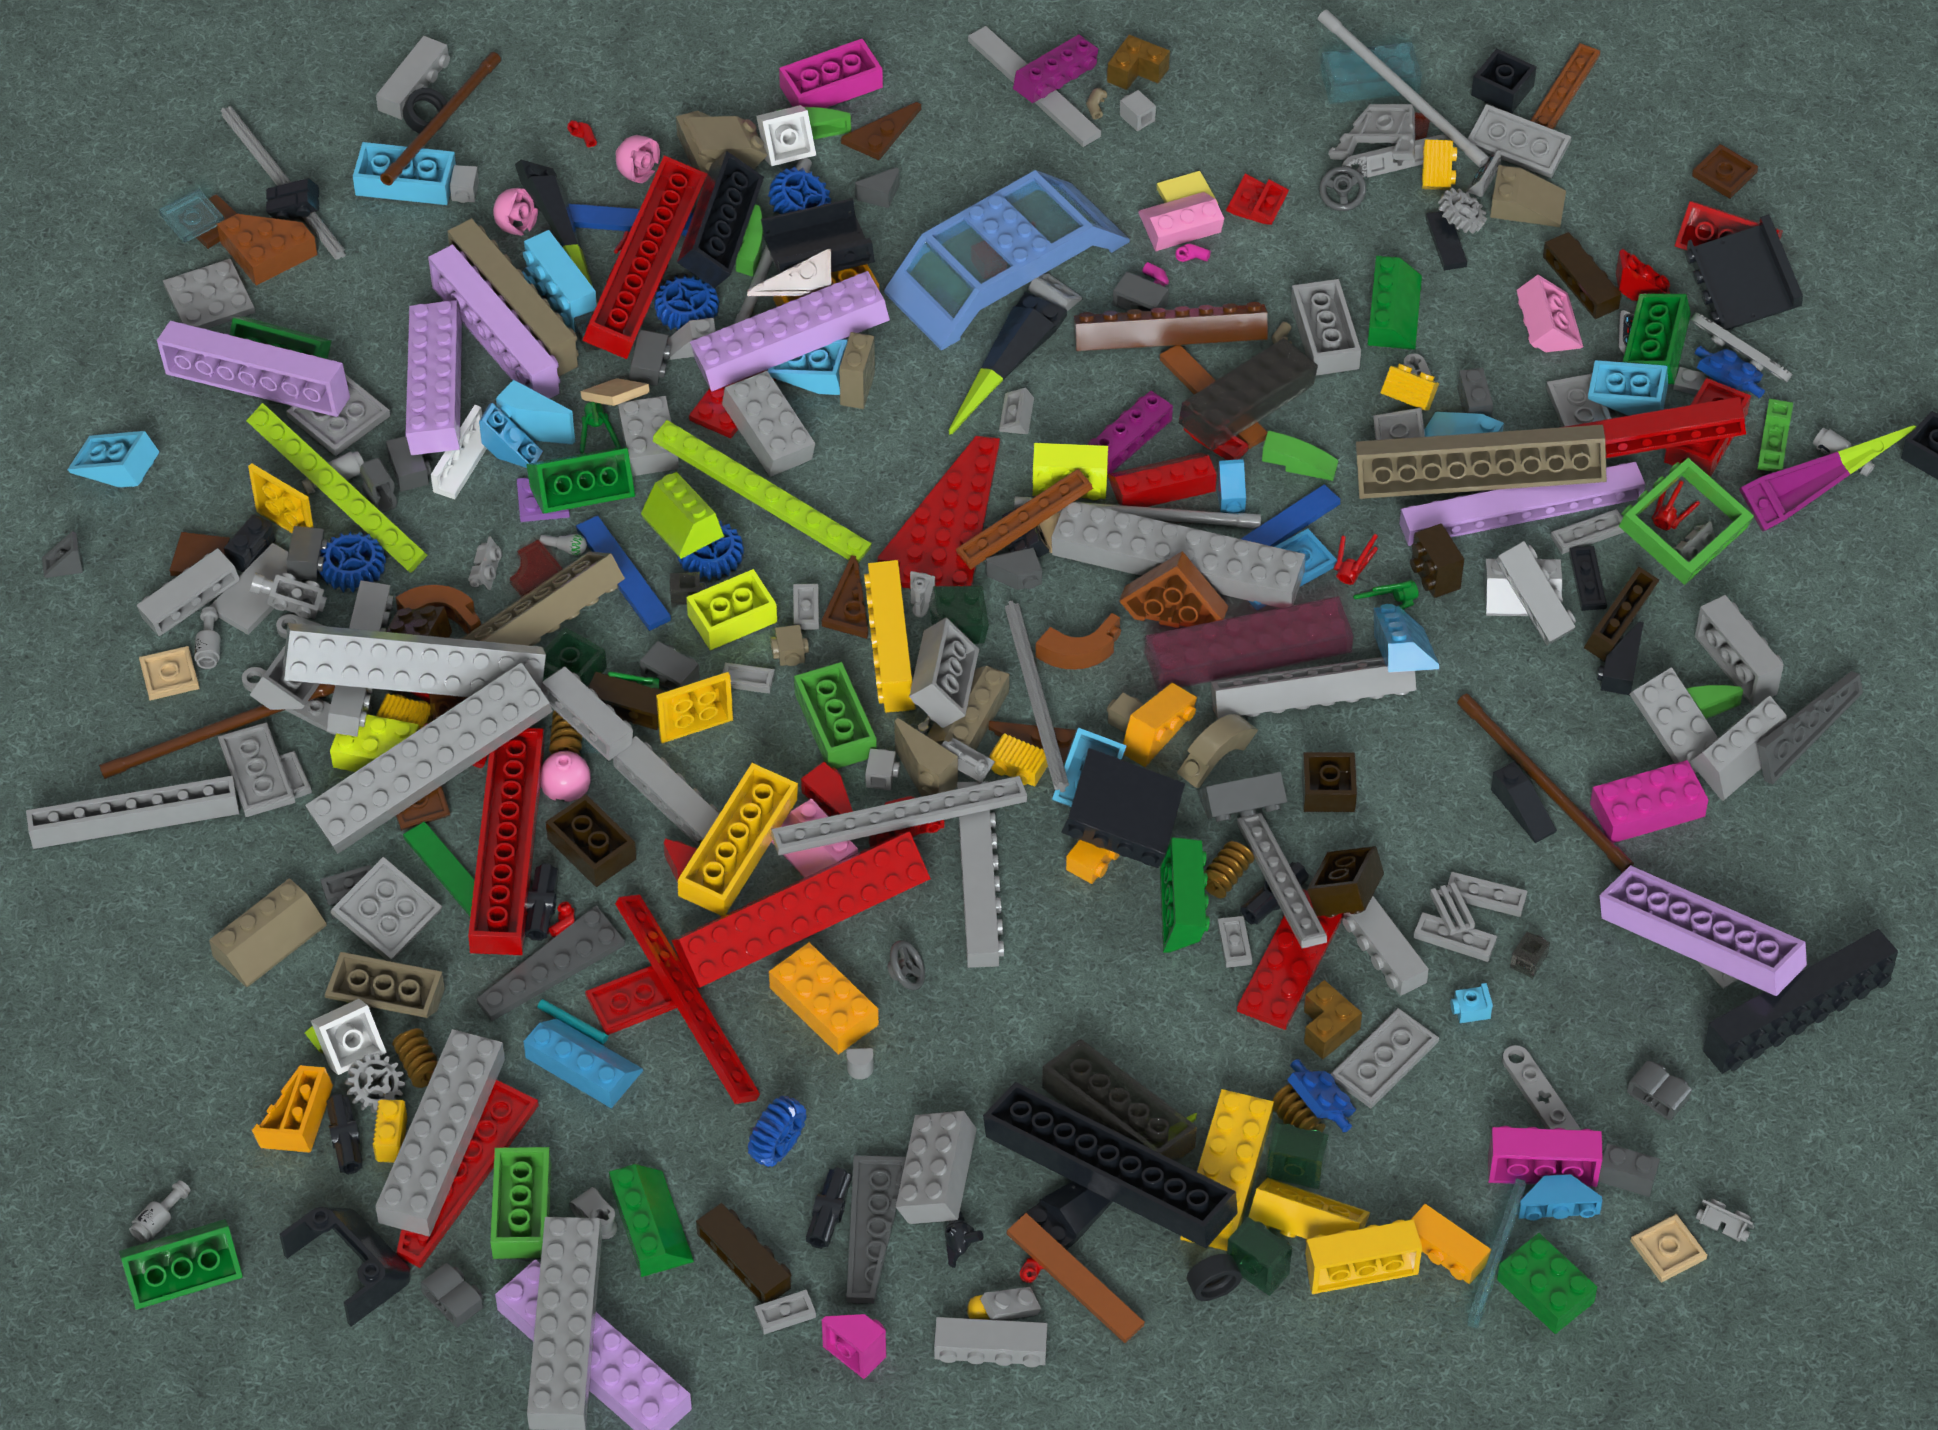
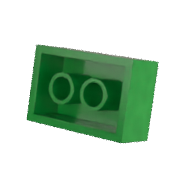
[1497,1233,1597,1334]

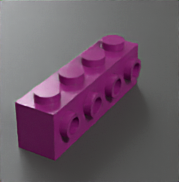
[1013,34,1098,103]
[1087,391,1173,474]

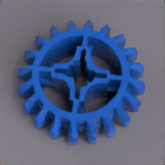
[768,167,831,215]
[654,275,719,330]
[678,520,744,582]
[320,530,386,593]
[748,1096,806,1167]

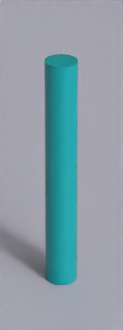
[537,999,609,1044]

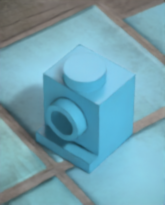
[1450,983,1493,1023]

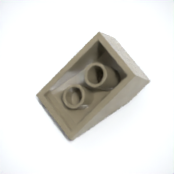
[686,116,767,170]
[1490,165,1566,227]
[895,718,958,797]

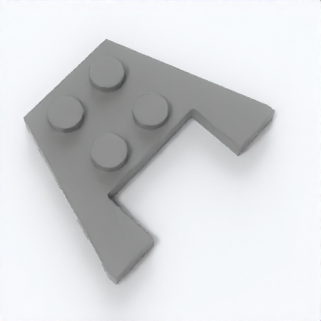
[1328,104,1415,160]

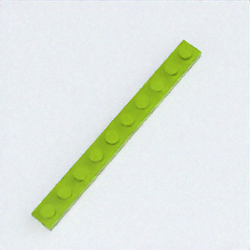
[246,403,428,573]
[653,420,872,563]

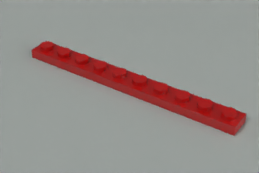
[615,895,760,1104]

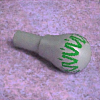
[540,534,587,556]

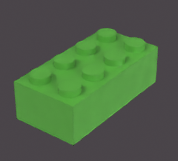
[794,662,877,769]
[490,1147,551,1259]

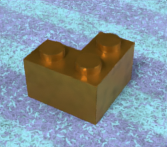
[1107,35,1170,90]
[1304,980,1362,1059]

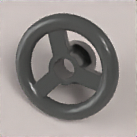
[1319,166,1366,211]
[888,940,925,991]

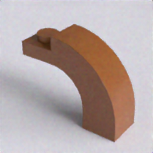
[395,585,481,634]
[1036,613,1121,669]

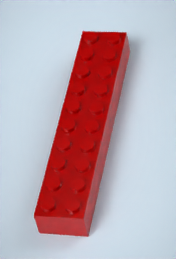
[582,155,707,359]
[468,728,545,955]
[671,831,931,988]

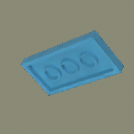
[1248,528,1337,610]

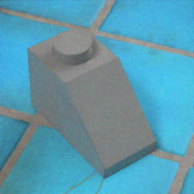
[667,318,716,360]

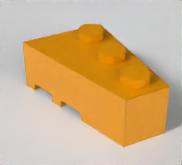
[1123,683,1197,767]
[252,1065,333,1153]

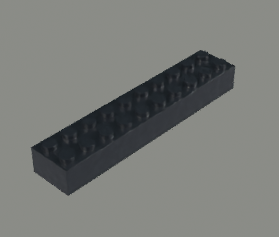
[983,1082,1238,1248]

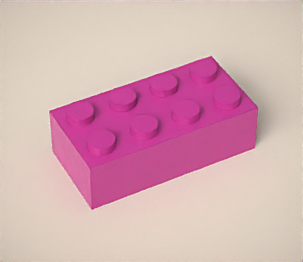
[779,38,883,108]
[1590,760,1709,843]
[1488,1126,1603,1187]

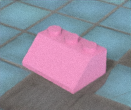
[1138,192,1224,251]
[1516,275,1583,352]
[772,799,858,878]

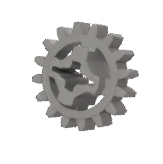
[1438,188,1487,234]
[345,1053,405,1113]

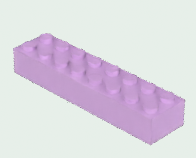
[428,244,560,399]
[690,271,890,392]
[406,300,462,455]
[157,321,350,417]
[1600,865,1807,996]
[495,1259,692,1430]

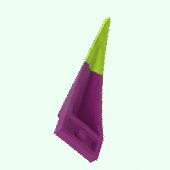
[1739,425,1916,532]

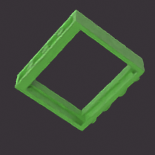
[1619,458,1754,585]

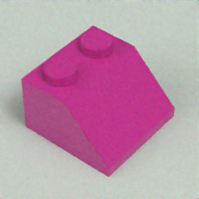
[822,1314,886,1379]

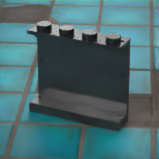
[761,198,875,274]
[1685,214,1803,330]
[1061,748,1185,868]

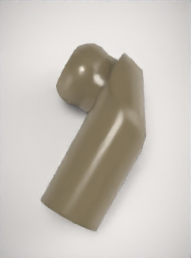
[1086,88,1107,119]
[1271,322,1292,352]

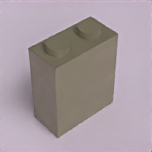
[839,332,875,409]

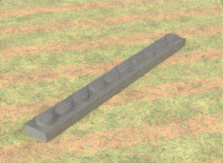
[771,776,1027,855]

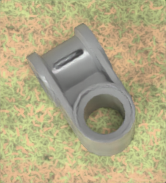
[569,1187,617,1239]

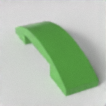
[1757,399,1793,472]

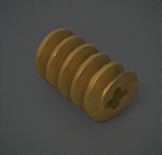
[549,710,583,756]
[1204,841,1255,898]
[392,1028,438,1088]
[1272,1084,1326,1144]

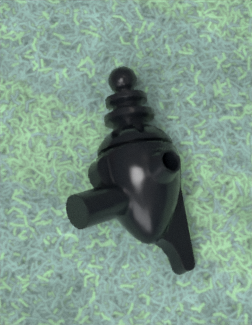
[945,1211,984,1268]

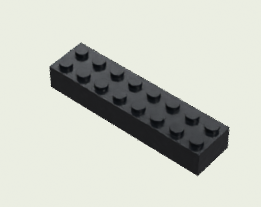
[1703,929,1898,1074]

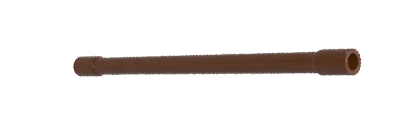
[380,52,501,186]
[99,684,335,779]
[1457,693,1634,873]

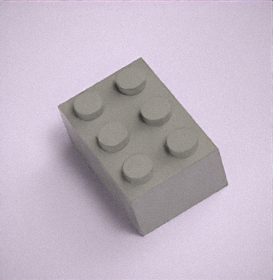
[618,396,679,476]

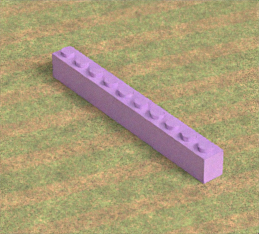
[1399,462,1645,546]

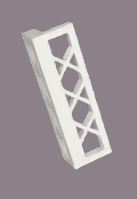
[431,405,487,499]

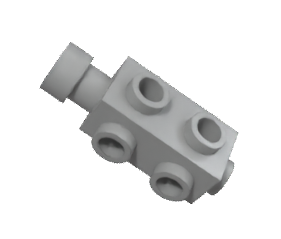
[249,572,327,619]

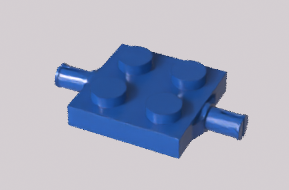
[1695,346,1765,398]
[1287,1059,1356,1132]

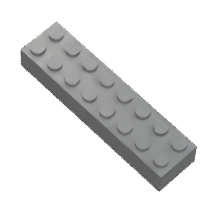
[375,1029,505,1237]
[527,1217,602,1430]

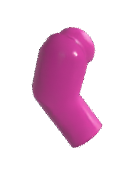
[1175,244,1211,262]
[1142,262,1169,287]

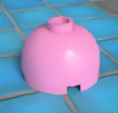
[616,135,660,183]
[493,188,538,236]
[540,751,591,802]

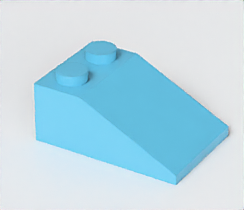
[768,340,848,395]
[1588,360,1668,416]
[496,380,575,444]
[1424,412,1504,437]
[67,431,159,487]
[1052,728,1126,807]

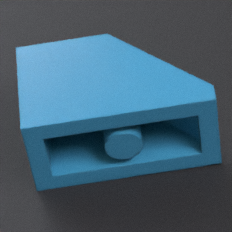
[1217,459,1246,514]

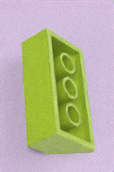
[641,472,724,559]

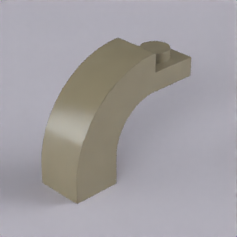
[1177,714,1258,788]

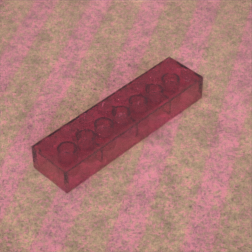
[1145,596,1353,692]

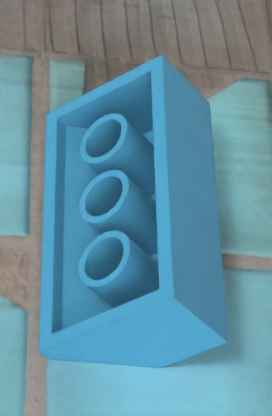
[1374,604,1439,672]
[523,1019,643,1108]

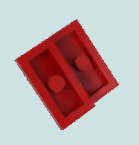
[1226,173,1289,225]

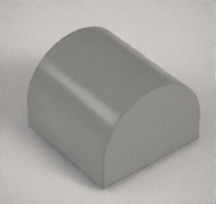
[846,1048,874,1079]

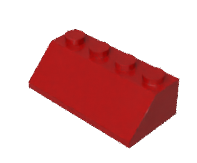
[1675,201,1783,250]
[1107,453,1217,507]

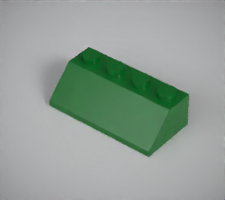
[1368,256,1422,350]
[1623,294,1691,384]
[229,316,332,359]
[526,447,635,514]
[1159,837,1210,953]
[609,1164,694,1277]
[119,1219,243,1310]

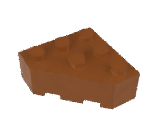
[217,214,317,285]
[1119,551,1228,633]

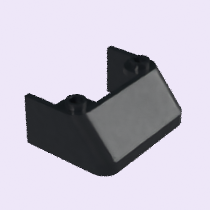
[279,1207,411,1327]

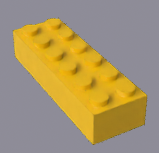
[864,560,915,713]
[678,763,798,916]
[1180,1089,1274,1252]

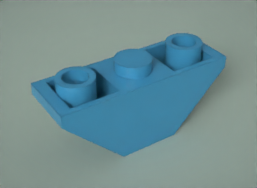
[479,403,543,468]
[1518,1174,1602,1221]

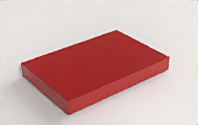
[585,965,677,1035]

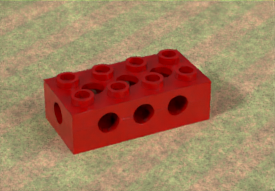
[1664,378,1751,477]

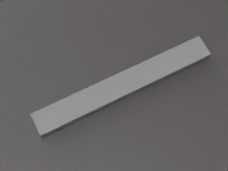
[968,26,1101,147]
[1237,813,1327,948]

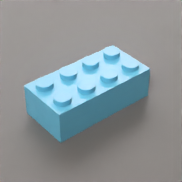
[353,142,456,205]
[523,230,597,332]

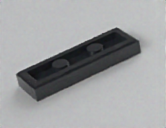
[1425,211,1467,271]
[1569,546,1607,611]

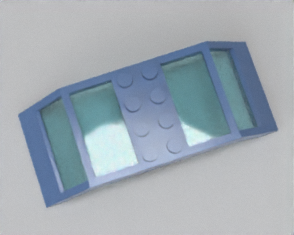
[884,170,1130,350]

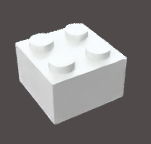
[756,105,816,166]
[311,999,387,1075]

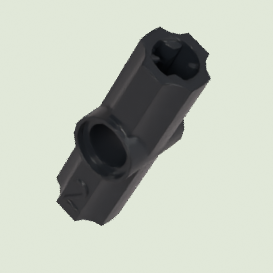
[1240,862,1309,925]
[525,864,558,941]
[326,1094,363,1175]
[806,1167,852,1249]

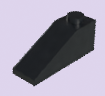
[1597,622,1644,695]
[1491,762,1557,843]

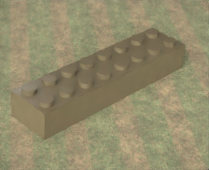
[447,218,579,376]
[461,551,625,646]

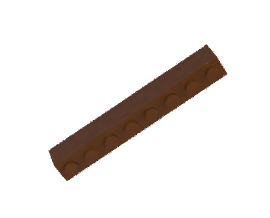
[1074,302,1268,351]

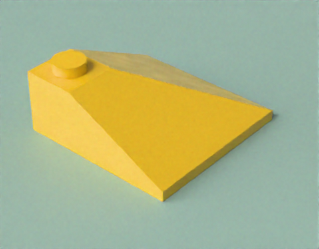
[248,463,314,533]
[656,672,733,743]

